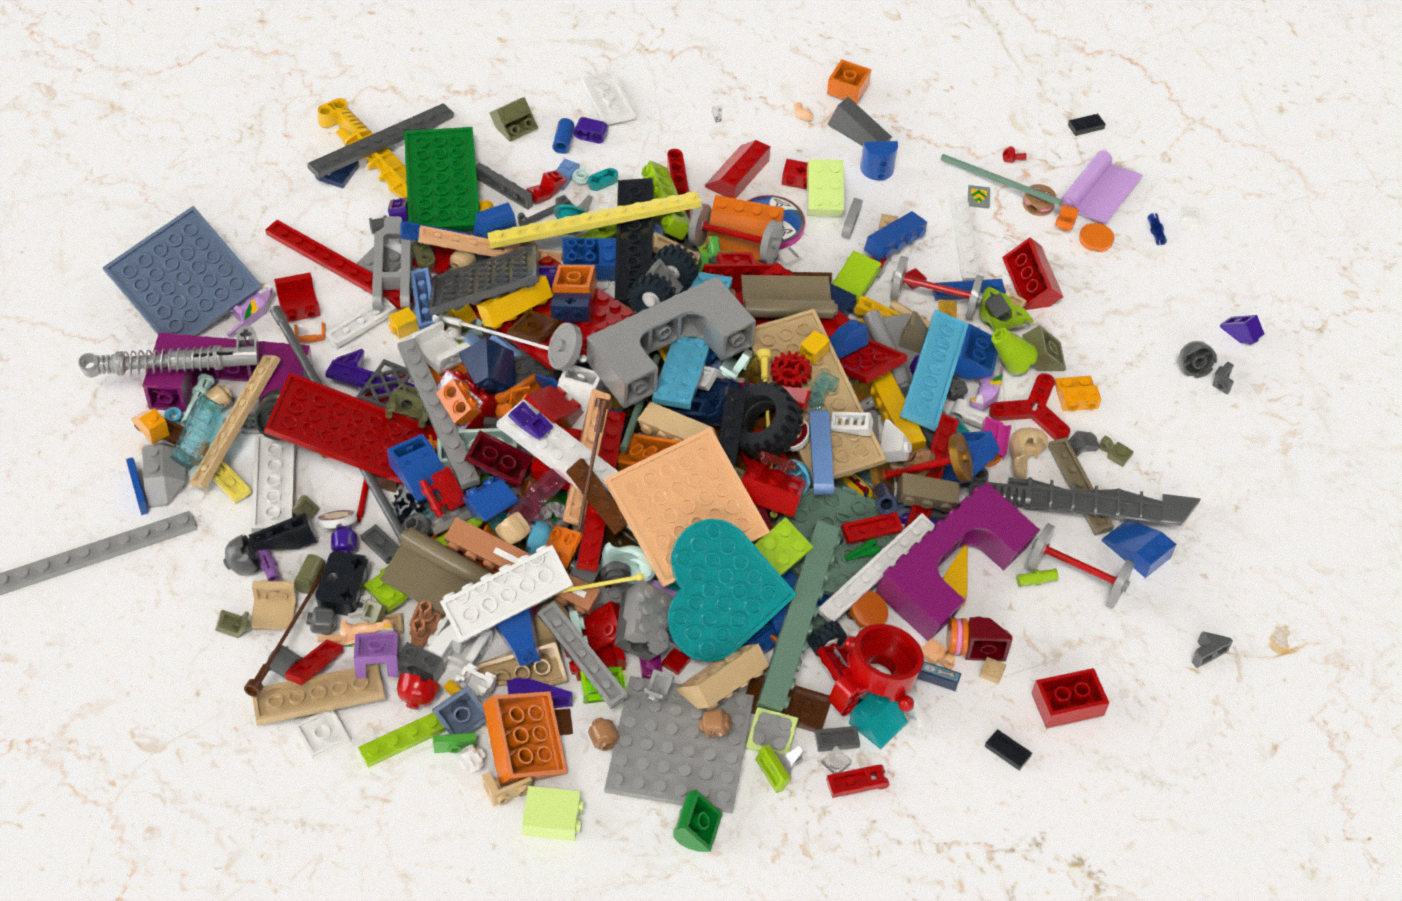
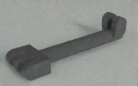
[517,195,575,226]

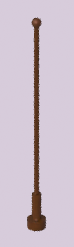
[569,398,612,574]
[244,565,326,697]

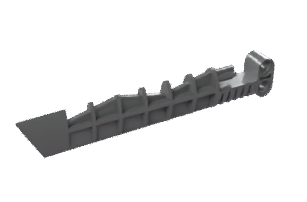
[968,468,1201,525]

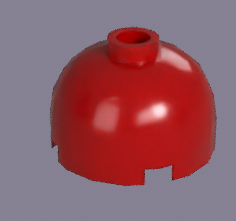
[397,673,441,710]

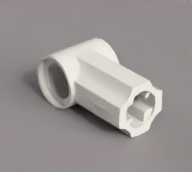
[948,399,989,428]

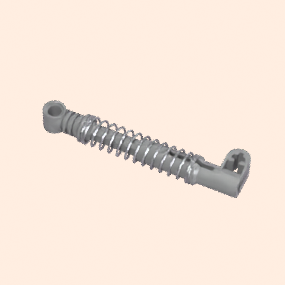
[78,325,259,378]

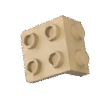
[251,580,297,630]

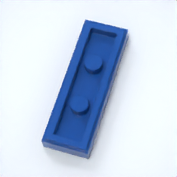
[126,457,149,516]

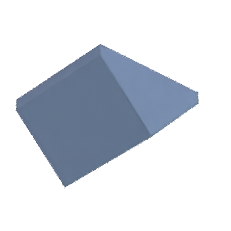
[432,685,486,734]

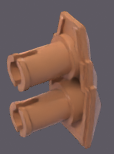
[409,600,441,649]

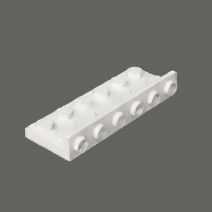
[440,545,573,643]

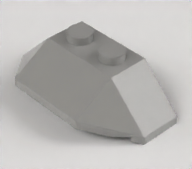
[142,442,186,508]

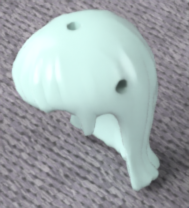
[600,542,655,585]

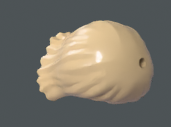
[1009,427,1048,479]

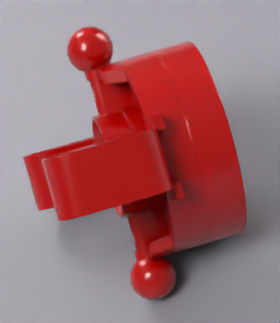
[828,624,924,716]

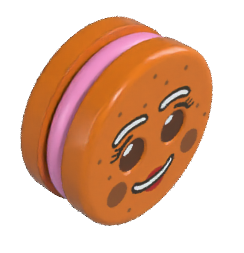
[946,617,969,656]

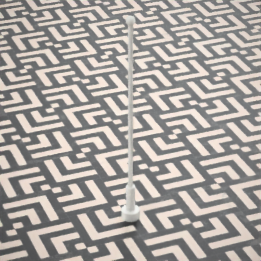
[433,313,587,362]

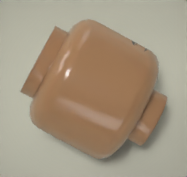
[699,709,732,738]
[588,718,619,751]

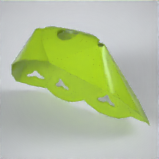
[979,287,1034,330]

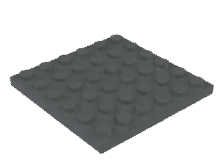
[428,244,539,316]

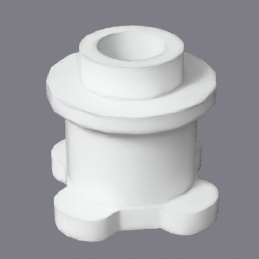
[445,325,465,342]

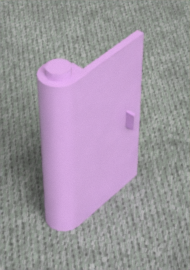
[1061,150,1143,224]

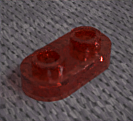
[757,449,797,473]

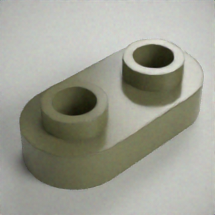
[412,241,436,270]

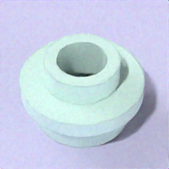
[572,169,589,184]

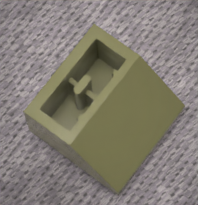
[489,97,538,142]

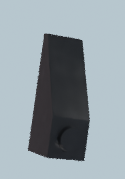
[248,513,317,550]

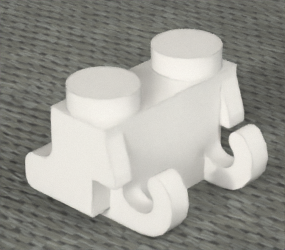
[455,663,497,699]

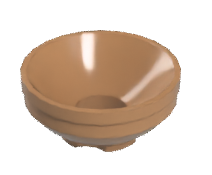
[904,448,935,476]

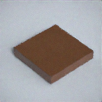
[507,310,561,344]

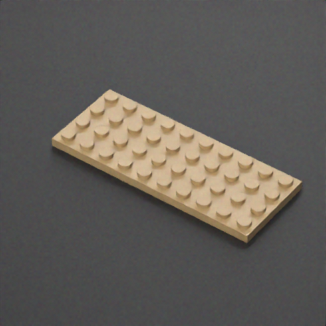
[750,309,887,486]

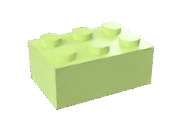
[807,159,844,216]

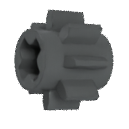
[947,378,968,401]

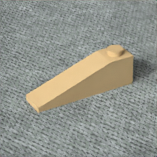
[475,637,568,686]

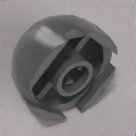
[1178,341,1217,378]
[223,534,261,575]

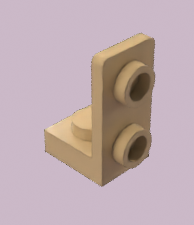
[482,772,533,807]

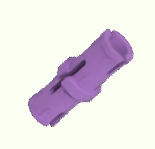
[256,550,281,581]

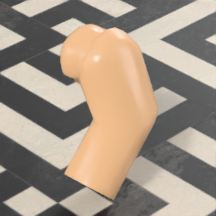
[794,102,813,121]

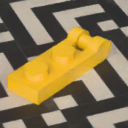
[854,296,901,317]

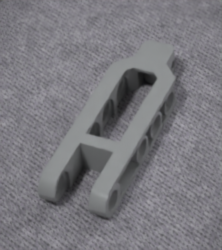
[372,216,412,309]

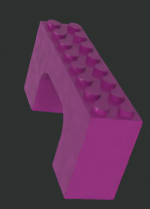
[143,333,313,412]
[876,482,1040,641]

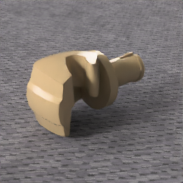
[495,512,531,545]

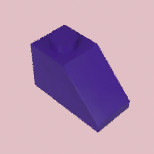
[388,197,408,222]
[1220,315,1265,344]

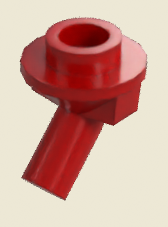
[1002,146,1027,163]

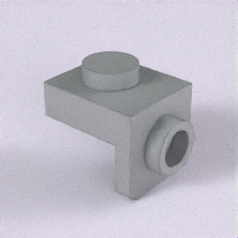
[643,669,675,703]

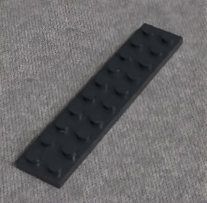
[614,178,653,305]

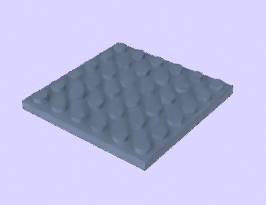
[102,206,262,336]

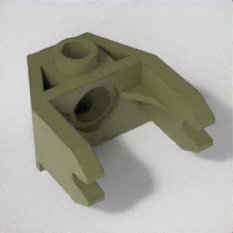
[385,384,428,429]

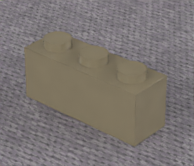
[896,473,959,512]

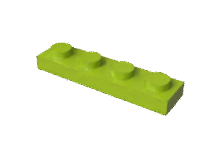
[358,712,446,768]

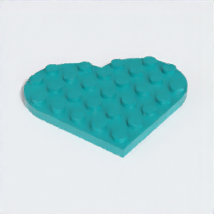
[667,519,797,661]

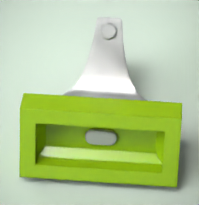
[755,744,804,793]

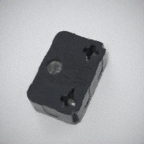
[315,551,370,616]

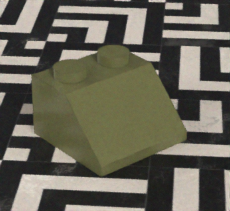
[1022,325,1066,371]

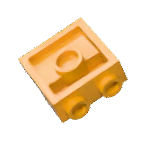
[1054,376,1101,411]

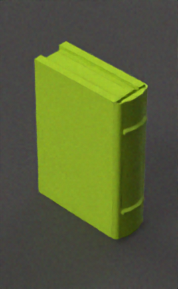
[832,250,881,304]

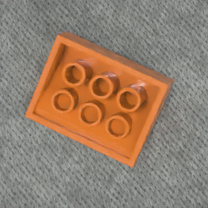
[705,195,784,264]
[483,691,568,786]

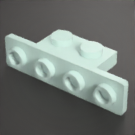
[719,349,753,379]

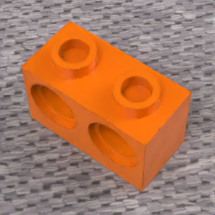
[436,379,481,426]

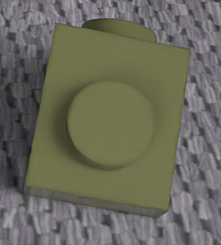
[215,609,250,638]

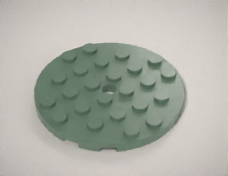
[780,486,896,596]

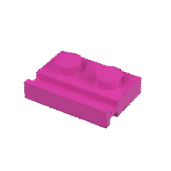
[981,417,1011,459]

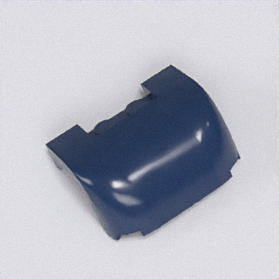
[660,378,751,426]

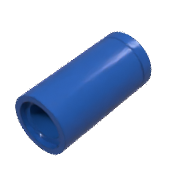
[552,118,575,154]

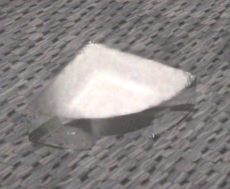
[712,106,722,123]

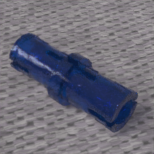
[1147,213,1167,245]

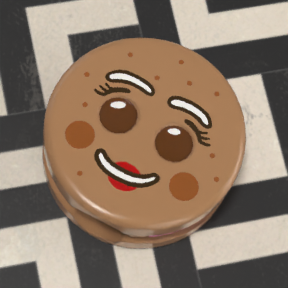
[1023,184,1056,216]

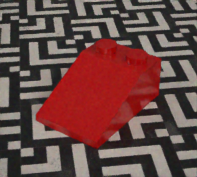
[525,385,584,428]

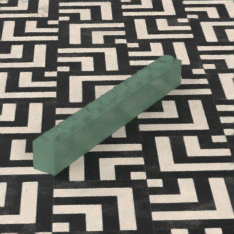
[756,520,841,713]

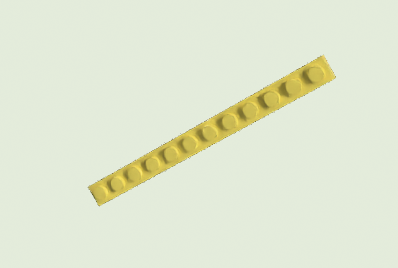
[487,192,702,249]

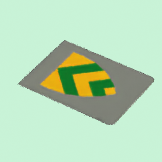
[968,185,990,208]

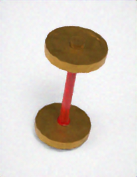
[869,433,973,494]

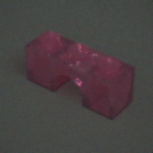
[507,468,566,524]

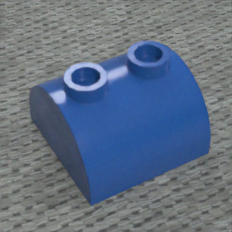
[860,141,898,181]
[473,202,516,239]

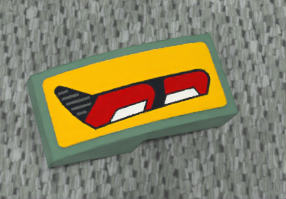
[835,473,874,500]

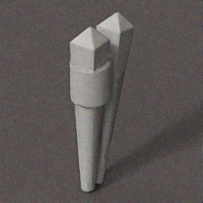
[577,195,593,212]

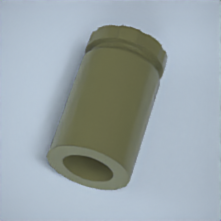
[294,554,325,594]

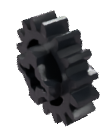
[391,485,427,525]

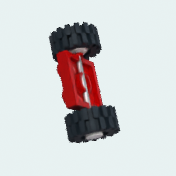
[807,620,871,705]

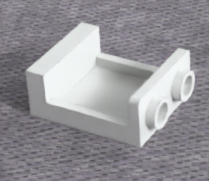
[412,321,470,374]
[427,615,493,669]

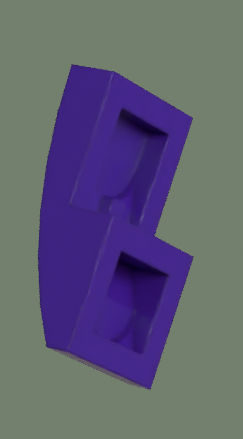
[508,401,553,440]

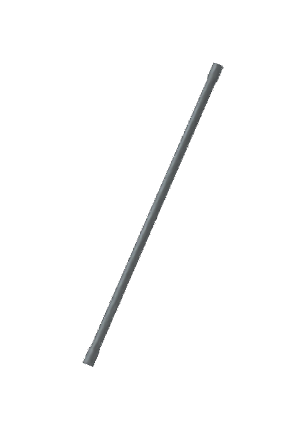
[270,305,402,543]

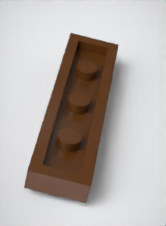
[566,458,628,535]

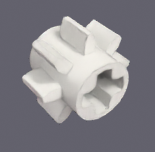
[458,745,486,772]

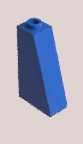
[494,608,541,667]

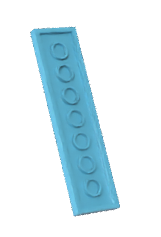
[900,309,969,432]

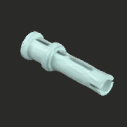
[181,373,215,427]

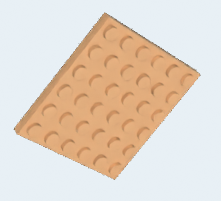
[604,427,770,588]

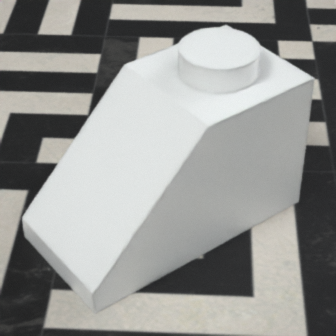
[881,419,912,463]

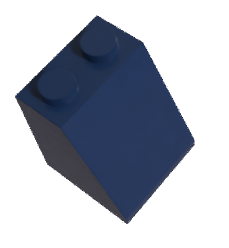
[459,338,515,394]

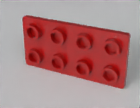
[702,252,773,293]

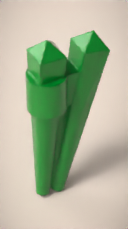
[844,539,881,561]

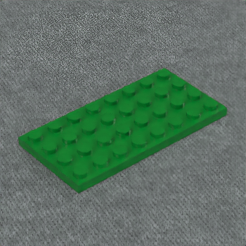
[404,127,479,231]

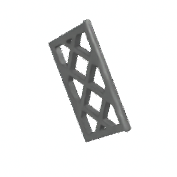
[356,359,411,409]

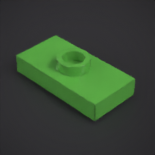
[433,733,477,753]

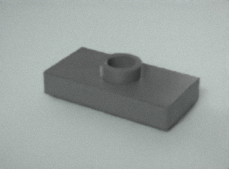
[814,726,860,752]

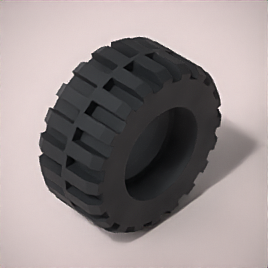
[738,382,803,460]

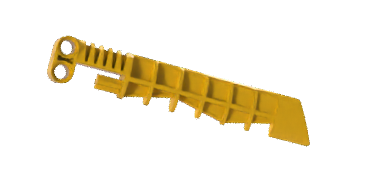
[318,98,407,198]

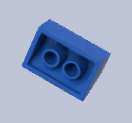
[954,323,998,380]

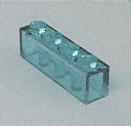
[170,395,222,470]

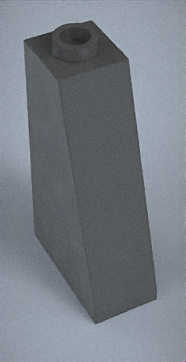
[828,97,892,146]

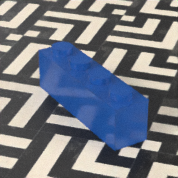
[864,211,928,261]

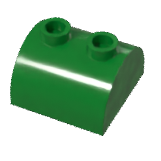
[673,790,723,852]

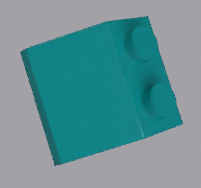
[849,693,908,750]

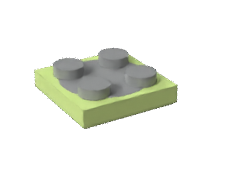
[746,707,798,754]

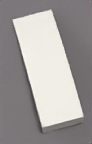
[427,624,470,664]

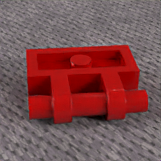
[419,466,464,518]

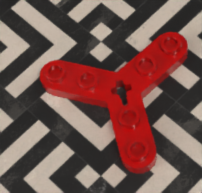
[989,373,1071,440]

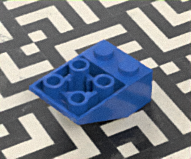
[562,238,616,280]
[941,431,1000,484]
[387,434,444,502]

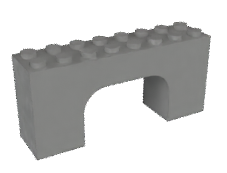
[587,277,756,408]

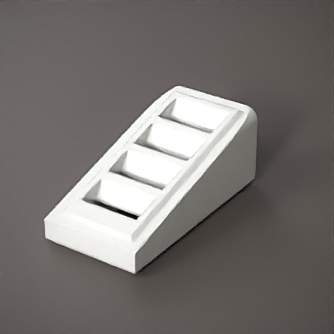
[830,412,873,436]

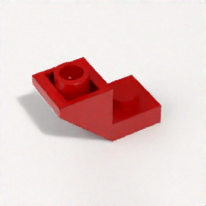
[526,170,567,203]

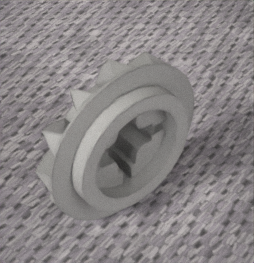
[539,502,570,529]

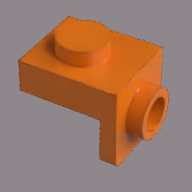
[1055,204,1079,231]

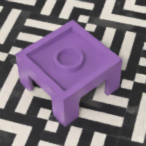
[354,631,399,679]

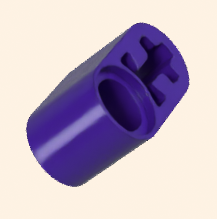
[573,117,609,144]

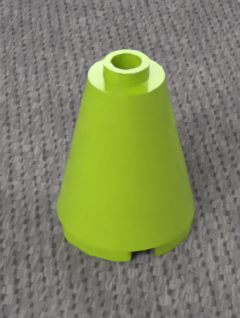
[991,328,1038,375]

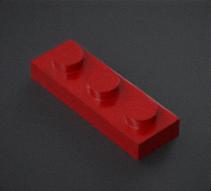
[840,511,904,545]
[285,639,344,685]

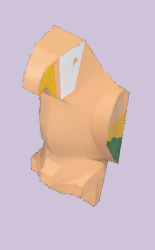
[318,620,394,647]

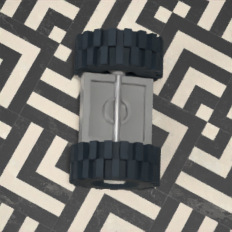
[627,244,699,313]

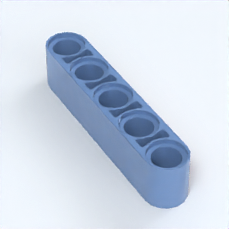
[809,410,834,495]

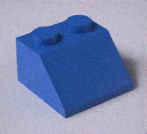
[462,476,519,522]

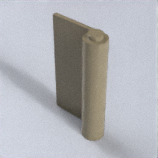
[741,275,838,318]
[380,527,495,616]

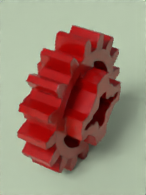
[770,351,812,388]

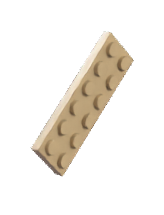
[252,663,385,726]

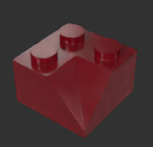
[965,616,1013,662]

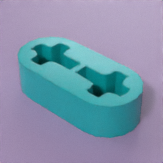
[588,168,618,191]

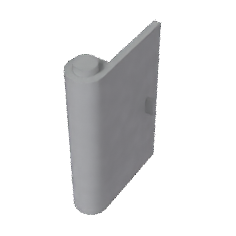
[863,310,921,388]

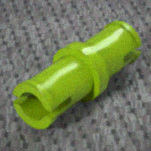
[1016,568,1059,587]

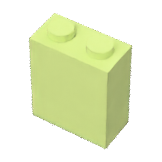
[522,786,584,841]

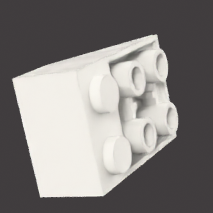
[557,365,605,430]

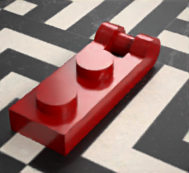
[826,764,890,798]

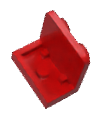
[582,600,620,653]

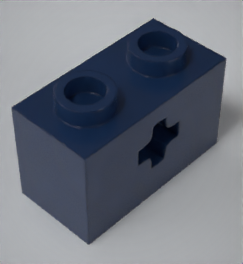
[550,293,593,322]

